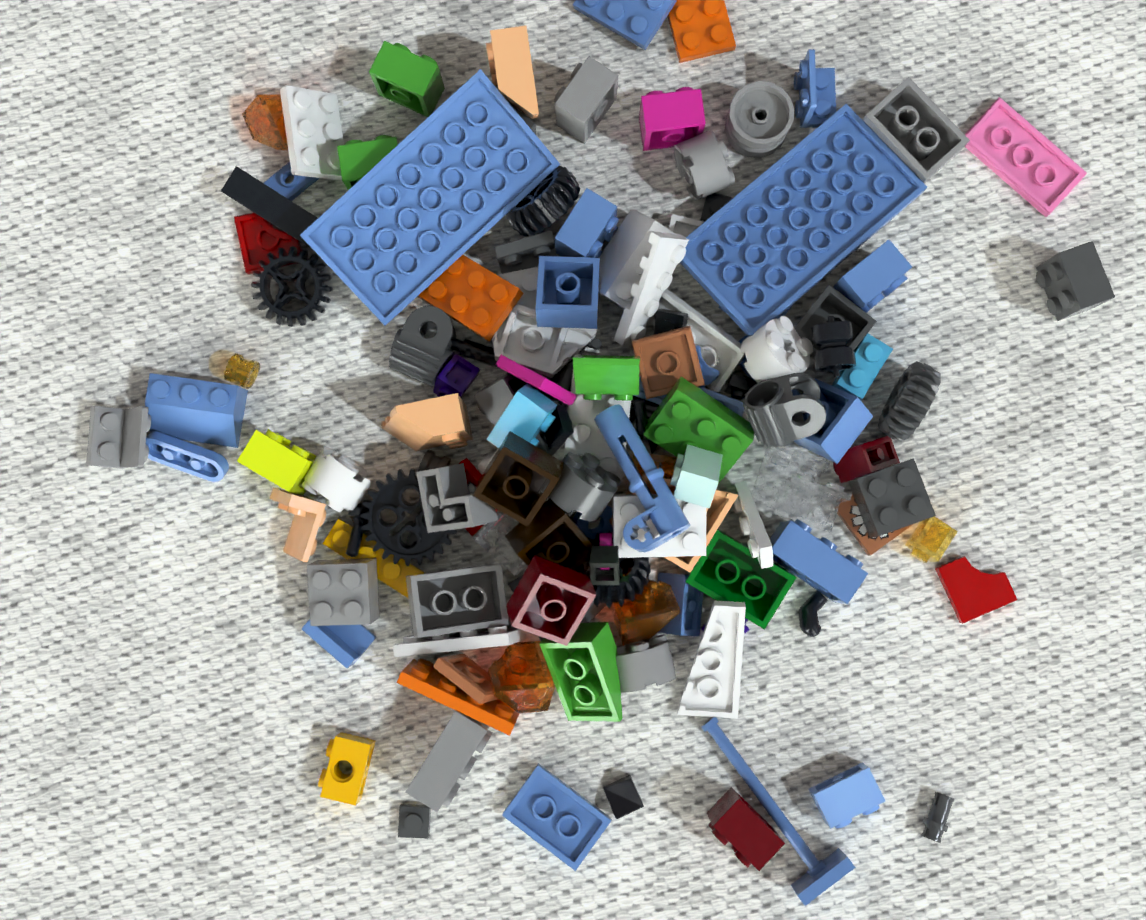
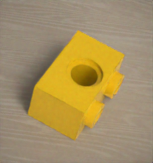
[318,732,376,806]

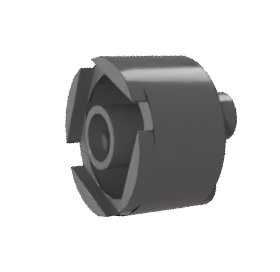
[549,452,621,522]

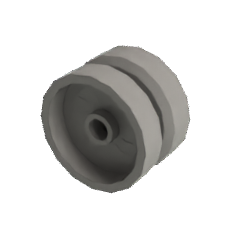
[725,81,794,158]

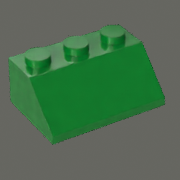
[685,529,797,630]

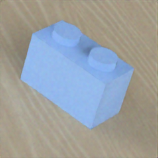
[809,763,885,829]

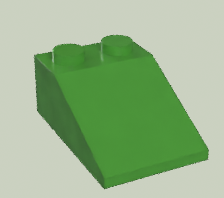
[573,355,640,401]
[539,622,623,722]

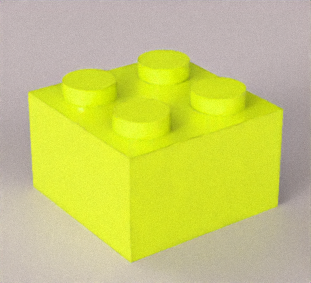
[237,429,317,495]

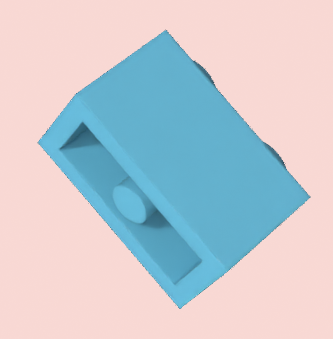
[832,333,893,400]
[486,383,557,448]

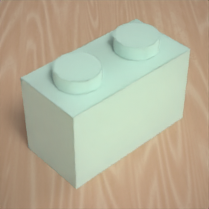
[670,444,723,509]

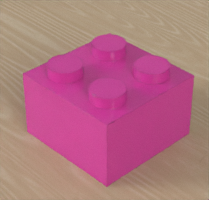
[639,87,706,151]

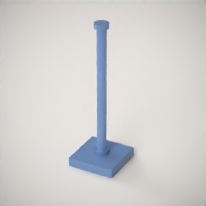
[701,717,856,906]

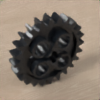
[360,468,457,566]

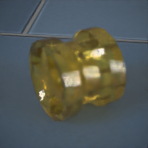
[224,353,260,389]

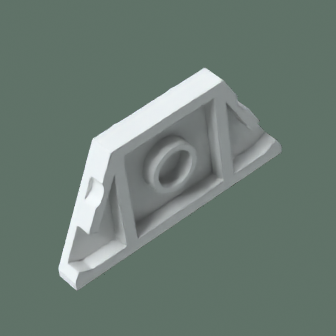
[492,304,597,378]

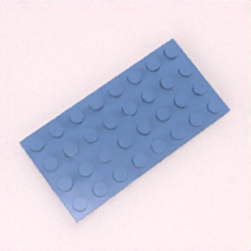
[300,69,560,326]
[680,104,927,337]

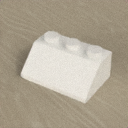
[599,209,675,310]

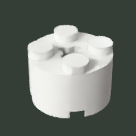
[740,316,814,383]
[302,447,375,512]

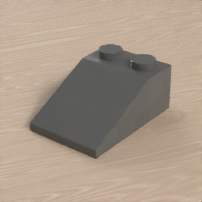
[474,373,566,456]

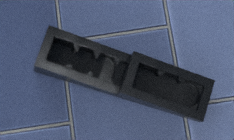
[221,166,318,250]

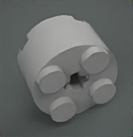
[674,130,735,201]
[616,634,676,693]

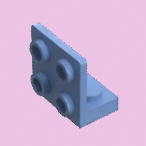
[794,49,836,128]

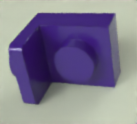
[433,354,480,399]

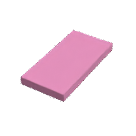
[965,97,1087,217]

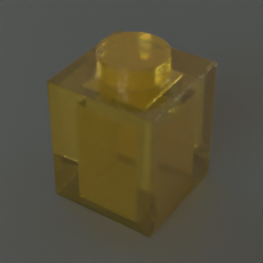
[905,516,958,564]

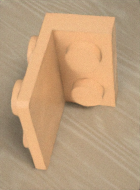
[270,487,326,562]

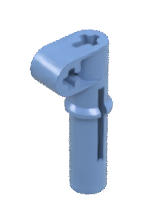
[594,404,690,553]

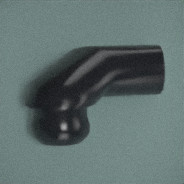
[798,591,828,637]

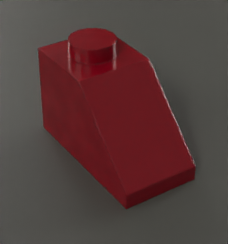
[833,436,900,483]

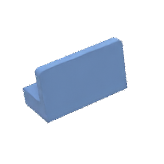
[654,572,703,636]
[302,620,376,668]

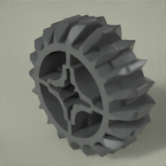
[878,361,941,441]

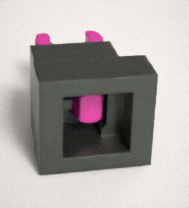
[589,533,620,585]

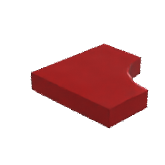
[234,212,302,274]
[935,556,1018,624]

